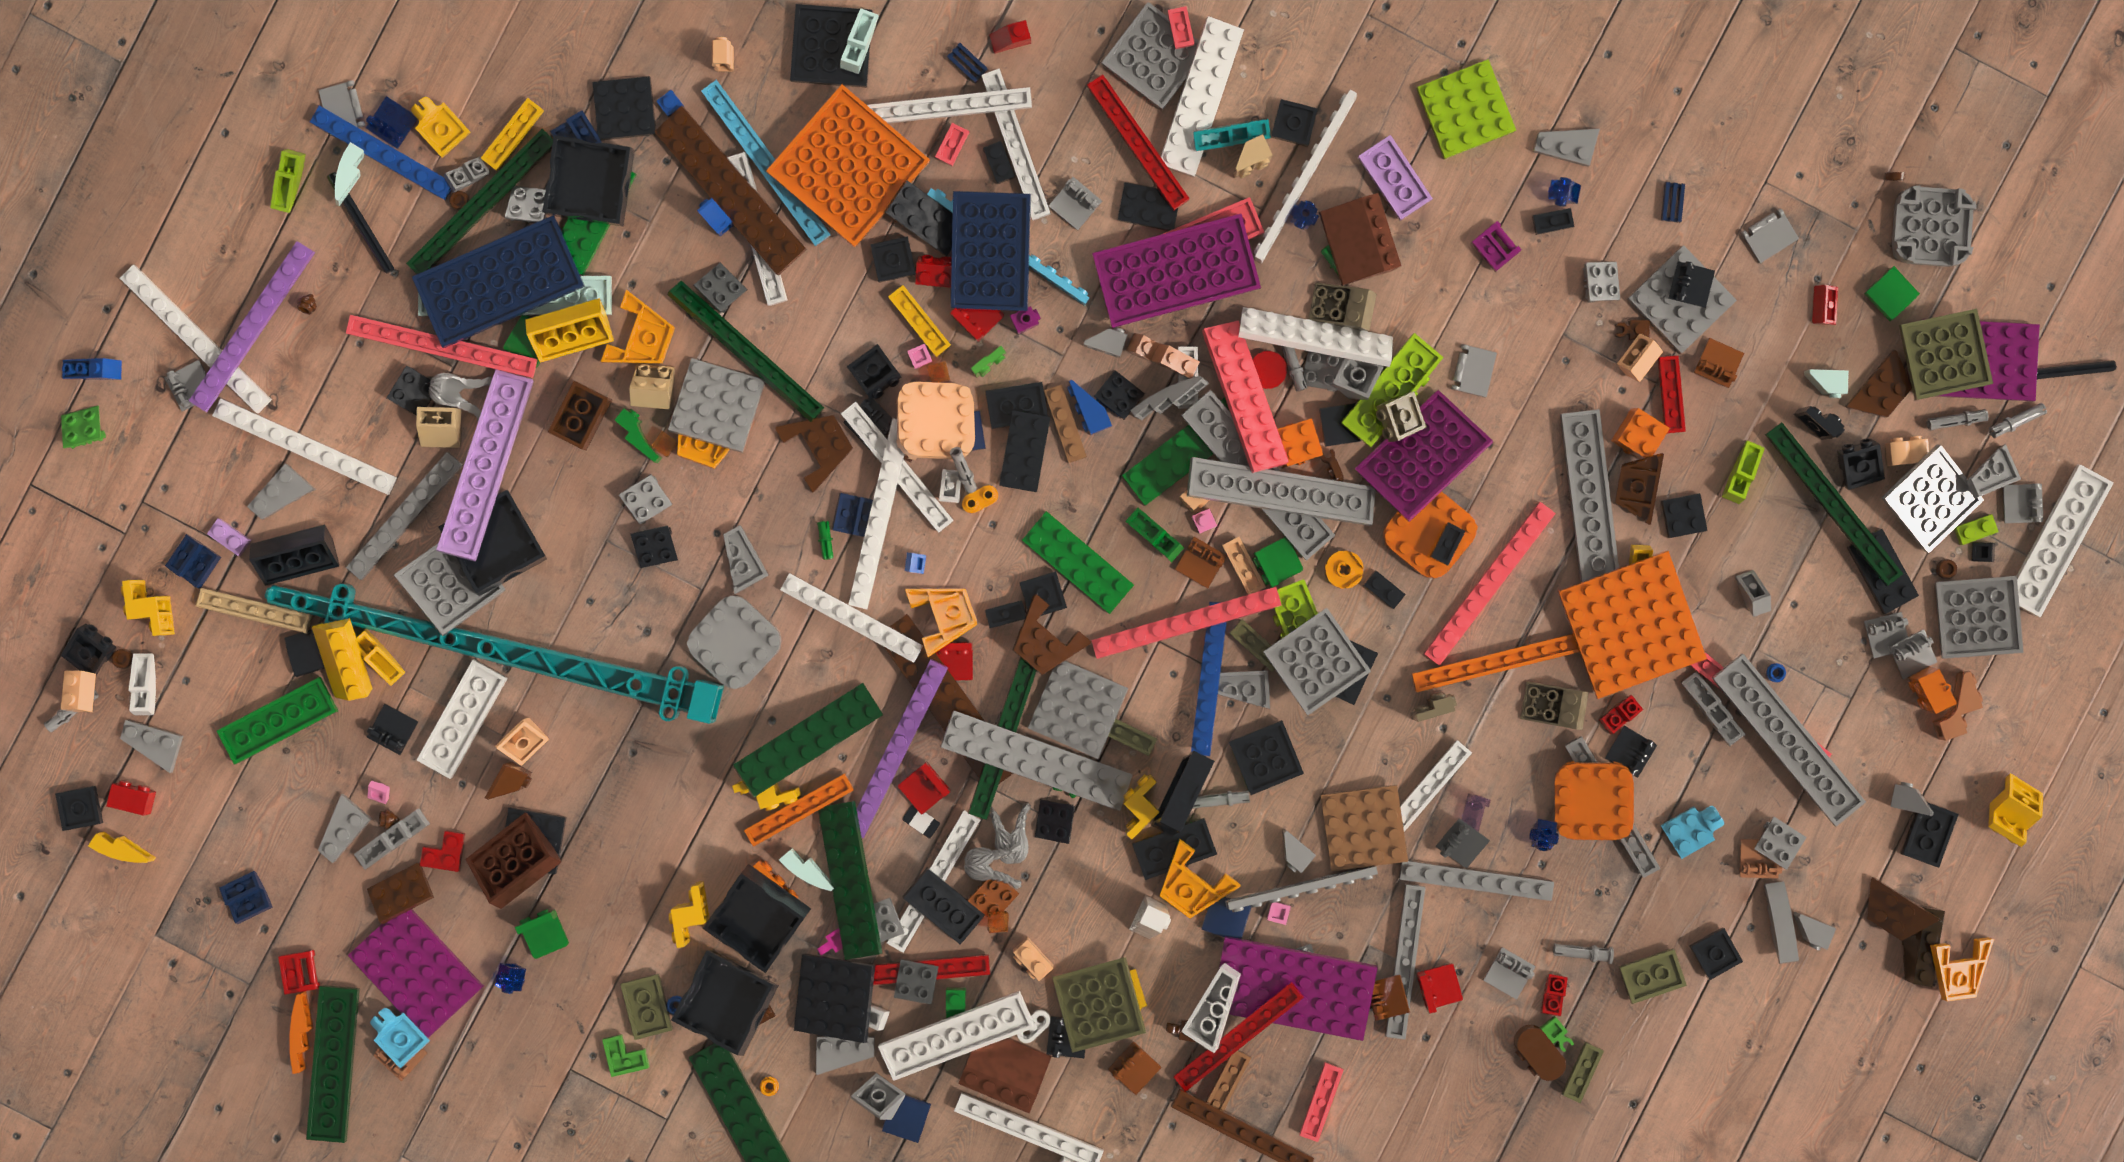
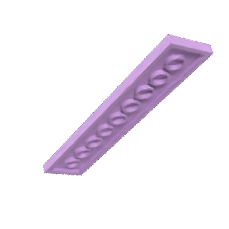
[436,369,534,562]

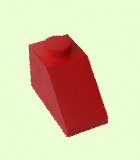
[989,20,1031,54]

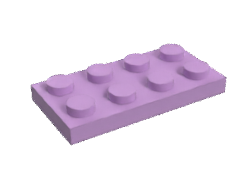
[1358,135,1433,221]

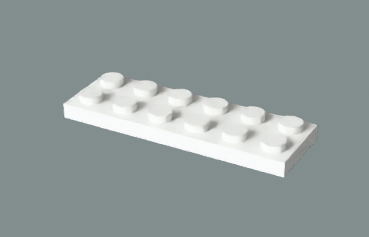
[417,659,508,779]

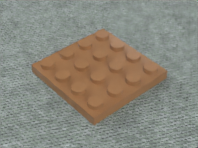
[1321,785,1408,871]

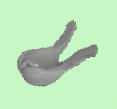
[429,373,492,421]
[989,802,1031,864]
[964,842,1022,889]

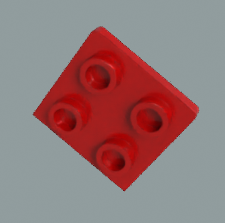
[950,307,1004,342]
[935,642,973,681]
[898,761,951,814]
[1416,963,1463,1014]

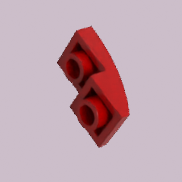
[1599,695,1644,735]
[1541,974,1568,1017]

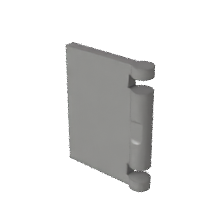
[319,81,365,135]
[1741,208,1799,263]
[1451,344,1497,398]

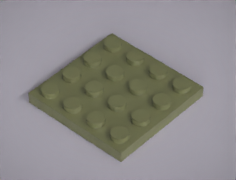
[1899,309,1993,400]
[1052,957,1146,1053]

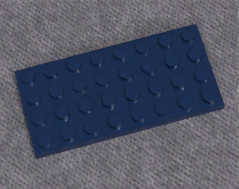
[412,215,585,348]

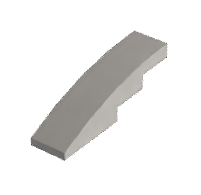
[1131,376,1209,421]
[1681,671,1745,747]
[354,809,430,870]
[1764,881,1799,964]

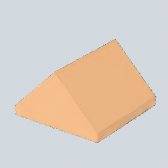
[495,718,549,766]

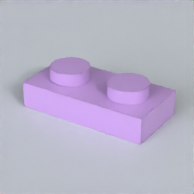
[207,518,252,556]

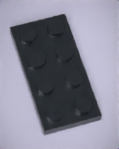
[884,180,953,256]
[999,410,1050,492]
[1847,529,1919,614]
[1132,818,1217,880]
[902,867,985,945]

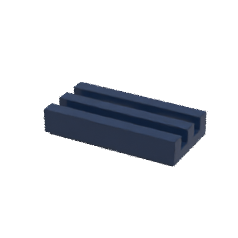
[947,43,988,83]
[1661,182,1685,223]

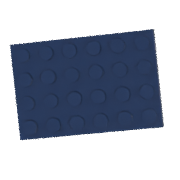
[951,191,1031,311]

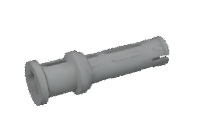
[1553,943,1614,964]

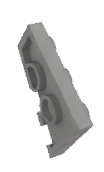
[1533,129,1600,167]
[723,525,769,594]
[1218,671,1270,709]
[318,794,372,863]
[816,1035,875,1075]

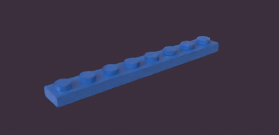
[310,105,451,200]
[1191,602,1227,756]

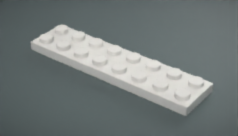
[1160,16,1244,177]
[1238,307,1393,367]
[2017,464,2113,617]
[878,991,1035,1081]

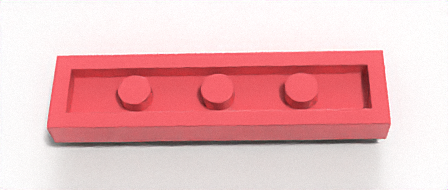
[1299,1062,1344,1142]

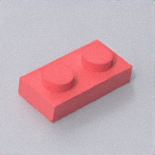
[1167,6,1194,50]
[935,123,970,167]

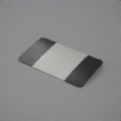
[902,805,940,838]

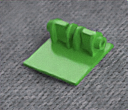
[61,406,106,449]

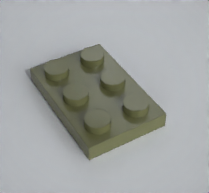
[1618,948,1687,1004]
[620,974,673,1040]

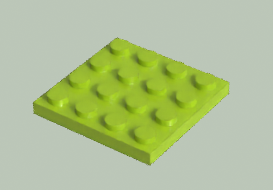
[1416,59,1517,159]

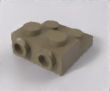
[1376,391,1426,442]
[1410,692,1457,722]

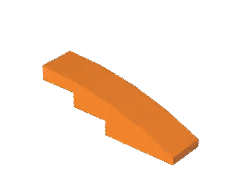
[289,991,314,1074]

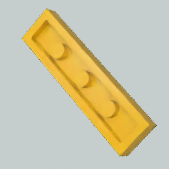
[481,98,544,171]
[888,285,951,357]

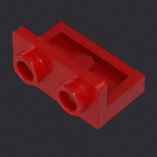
[915,254,952,288]

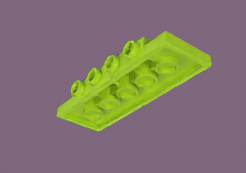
[1341,333,1444,447]
[1273,579,1318,639]

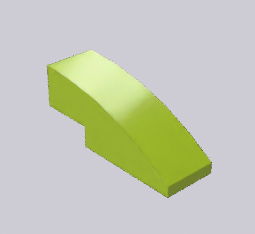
[270,149,306,213]
[1722,440,1765,504]

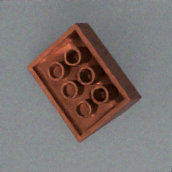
[1319,193,1401,286]
[465,812,562,909]
[958,1038,1052,1113]

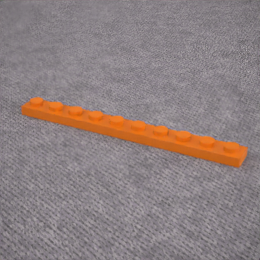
[1411,633,1580,692]

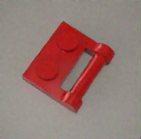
[278,950,320,995]

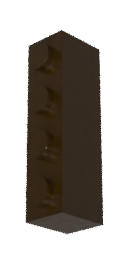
[1902,905,1945,987]

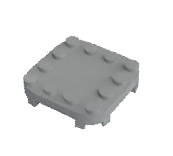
[1892,185,1976,267]
[687,596,782,689]

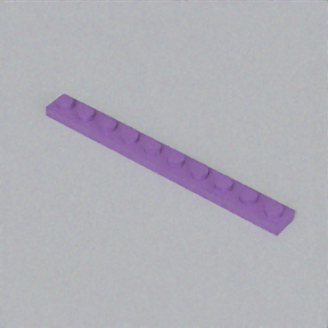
[189,241,315,412]
[857,659,948,838]

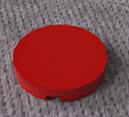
[1252,351,1287,389]

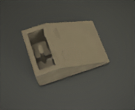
[1308,283,1377,331]
[1520,682,1589,730]

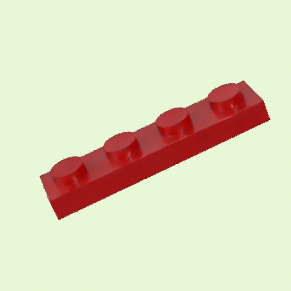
[1658,355,1686,434]

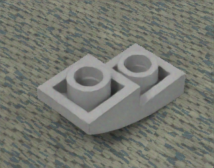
[444,157,490,192]

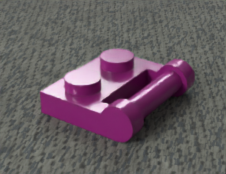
[1471,221,1522,272]

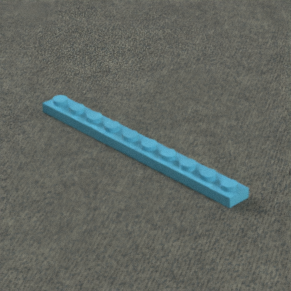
[701,80,831,246]
[927,188,1090,306]

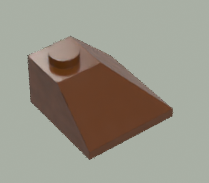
[485,761,532,800]

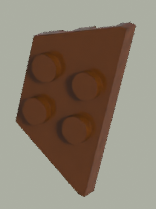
[1845,350,1912,418]
[1615,453,1664,525]
[1867,877,1940,941]

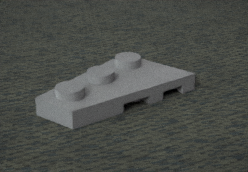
[1966,444,2021,499]
[247,464,316,520]
[120,720,183,773]

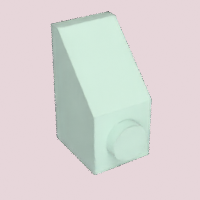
[1804,369,1849,398]

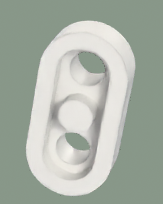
[1017,1009,1050,1043]

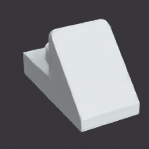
[939,469,961,503]

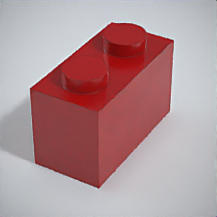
[106,780,156,816]

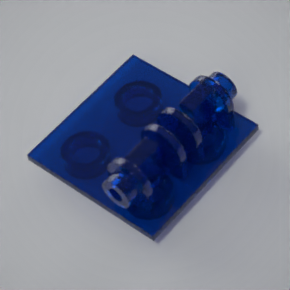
[366,96,418,149]

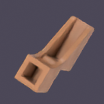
[1126,333,1199,379]
[1932,671,1983,741]

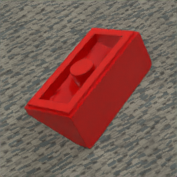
[1812,285,1838,325]

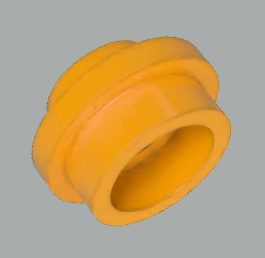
[759,1076,779,1096]

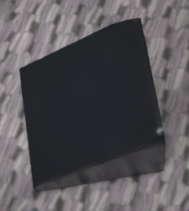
[1972,542,1995,562]

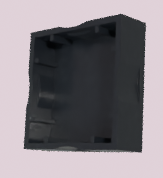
[543,135,635,227]
[438,489,547,596]
[1151,751,1215,836]
[703,864,811,973]
[671,950,779,1056]

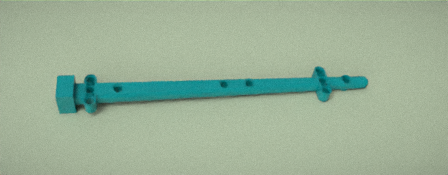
[265,584,725,724]

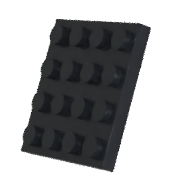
[790,4,873,88]
[794,954,875,1043]

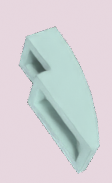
[840,8,879,74]
[335,142,364,206]
[779,848,834,891]

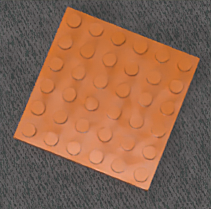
[766,84,930,248]
[1558,551,1707,699]

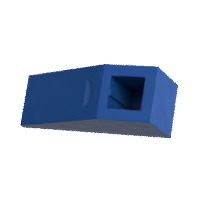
[697,198,734,237]
[62,358,122,380]
[1067,380,1112,435]

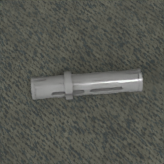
[1281,346,1308,392]
[1989,403,2047,438]
[1926,409,1988,431]
[950,447,977,493]
[44,689,99,732]
[1193,790,1250,809]

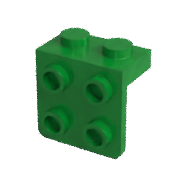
[1252,537,1303,587]
[515,909,569,959]

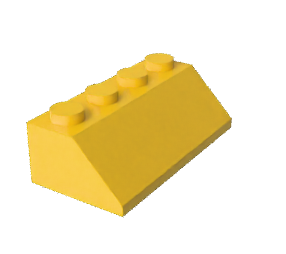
[525,298,614,362]
[312,618,373,701]

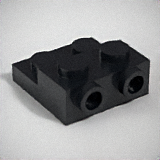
[847,344,902,399]
[1794,406,1845,440]
[1837,438,1885,490]
[61,624,116,676]

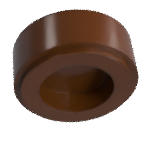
[1885,172,1905,181]
[449,191,470,211]
[1936,559,1957,579]
[112,649,133,668]

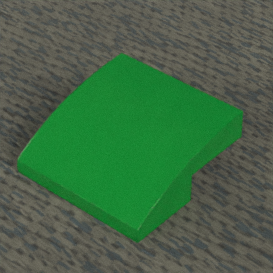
[1864,266,1920,321]
[503,315,540,368]

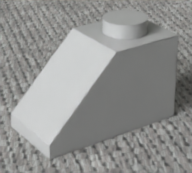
[1084,327,1127,358]
[1736,570,1771,617]
[1890,782,1934,816]
[1282,829,1316,873]
[1793,911,1836,951]

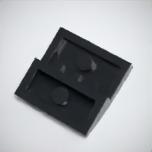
[1319,403,1362,447]
[285,630,325,677]

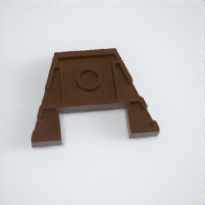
[775,415,853,493]
[1012,594,1092,675]

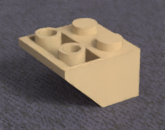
[1233,134,1273,179]
[629,364,675,409]
[416,407,461,448]

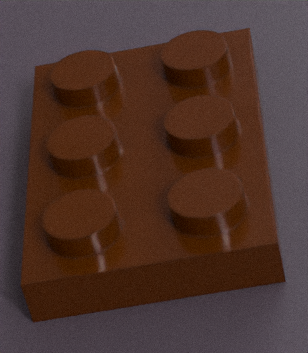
[367,863,434,924]

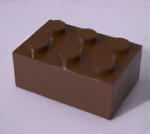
[548,381,612,451]

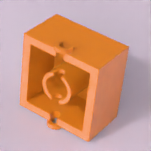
[1611,408,1670,459]
[1277,418,1323,468]
[1908,666,1957,714]

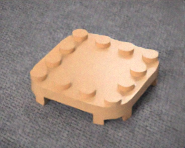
[895,382,975,462]

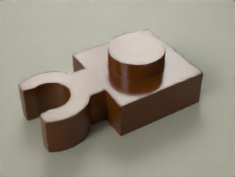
[1615,320,1650,340]

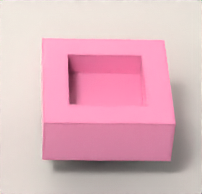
[907,344,933,369]
[1192,508,1217,534]
[368,781,390,804]
[1267,902,1291,925]

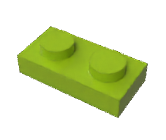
[1954,514,1999,545]

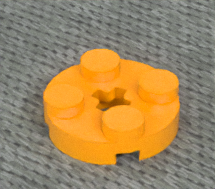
[1324,551,1364,589]

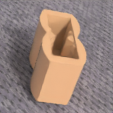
[712,37,734,72]
[1885,436,1929,466]

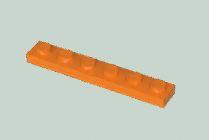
[744,773,854,847]

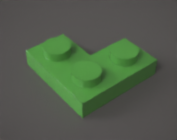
[971,346,1006,377]
[602,1034,650,1077]

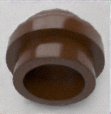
[297,294,317,315]
[379,809,400,829]

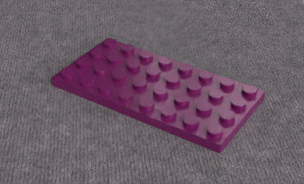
[1092,214,1261,328]
[1219,936,1378,1041]

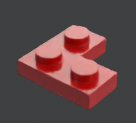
[420,830,465,872]

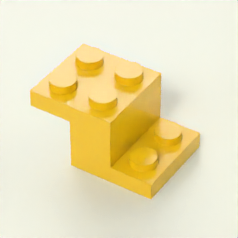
[121,580,175,636]
[1988,773,2043,847]
[1123,774,1159,839]
[732,781,801,811]
[669,881,710,948]

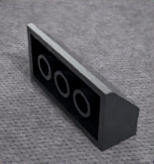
[249,524,339,586]

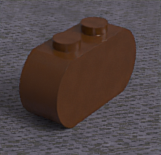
[1514,1025,1566,1081]

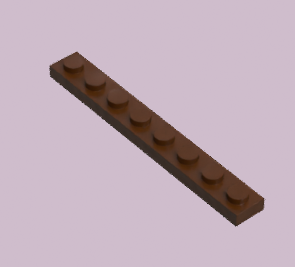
[1171,1089,1314,1162]

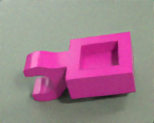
[817,928,843,955]

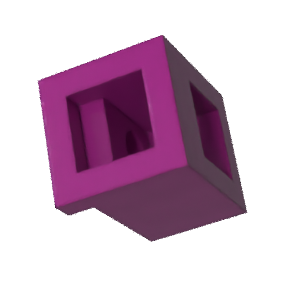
[1010,306,1041,335]

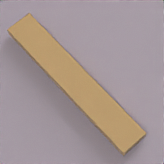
[195,588,313,634]

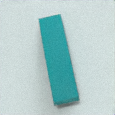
[1193,119,1271,151]

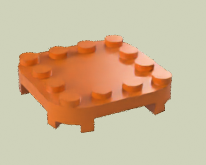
[1383,491,1478,578]
[1555,761,1634,840]

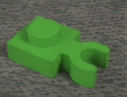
[1540,1016,1574,1052]

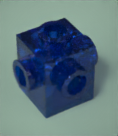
[1548,177,1581,207]
[1290,200,1319,230]
[1529,819,1559,851]
[495,963,526,994]

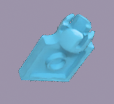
[1661,806,1724,859]
[370,1008,430,1068]

